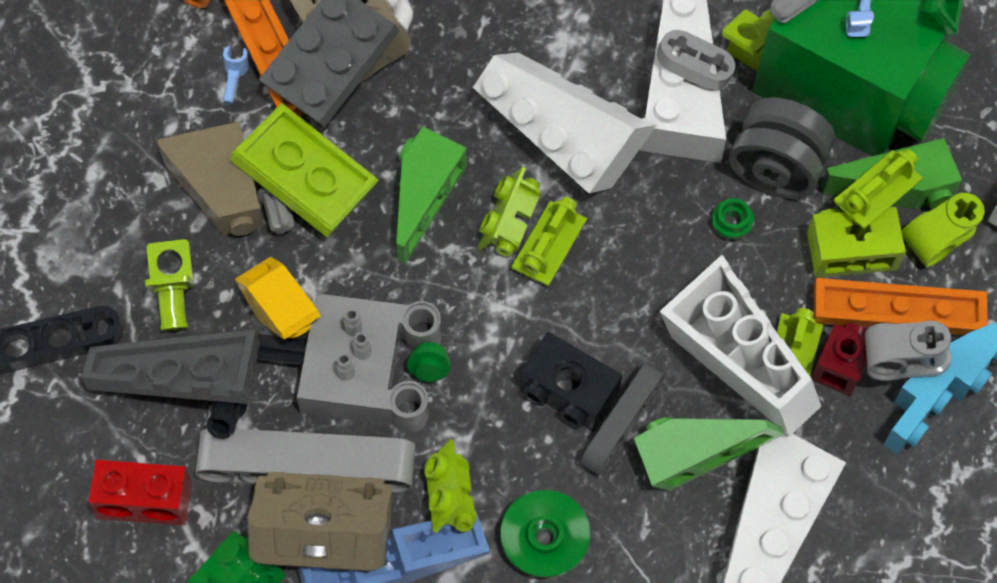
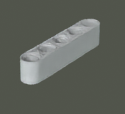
[195,429,416,493]

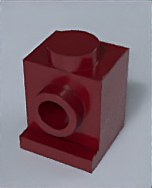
[811,323,867,397]

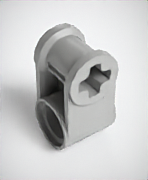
[865,320,952,381]

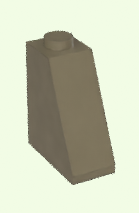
[158,121,264,236]

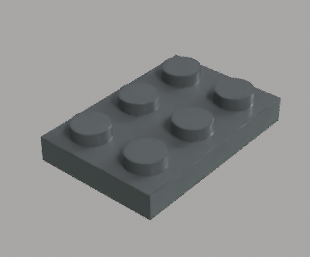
[259,0,400,128]

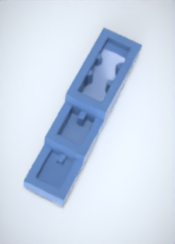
[297,510,490,583]

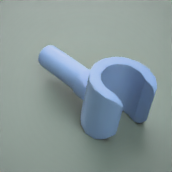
[846,0,874,37]
[223,46,249,105]

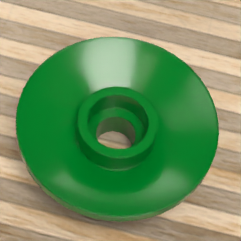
[500,490,591,578]

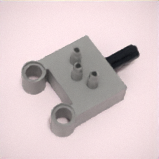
[257,293,441,433]

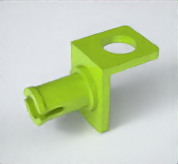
[722,9,775,71]
[145,239,194,331]

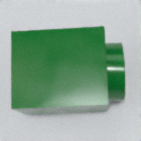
[752,0,972,156]

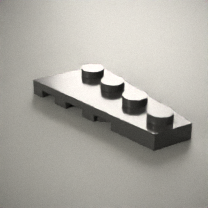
[81,329,260,404]

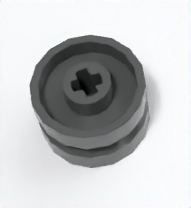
[729,97,836,199]

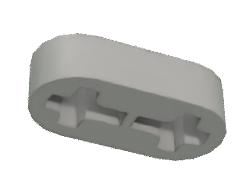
[657,30,735,90]

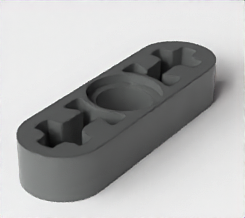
[581,362,666,475]

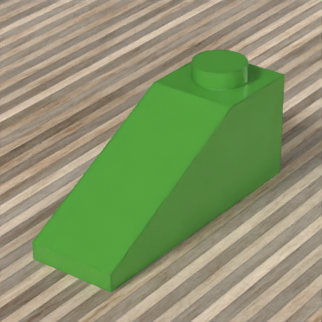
[396,127,466,264]
[820,138,963,209]
[634,417,785,491]

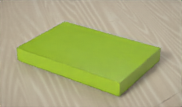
[229,103,379,238]

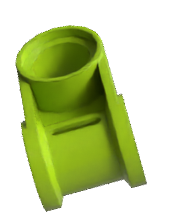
[902,193,985,268]

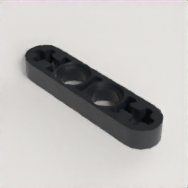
[0,306,123,375]

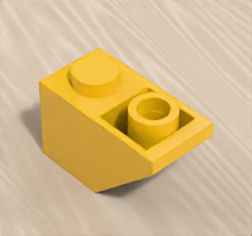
[235,257,321,340]

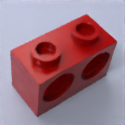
[88,459,192,526]

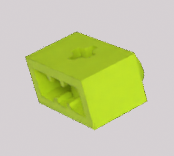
[807,207,906,278]

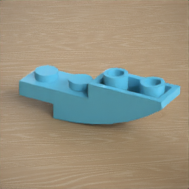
[884,323,997,455]

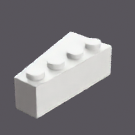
[640,0,726,163]
[473,53,657,193]
[660,255,822,436]
[722,420,846,583]

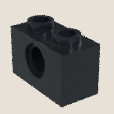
[519,331,622,431]

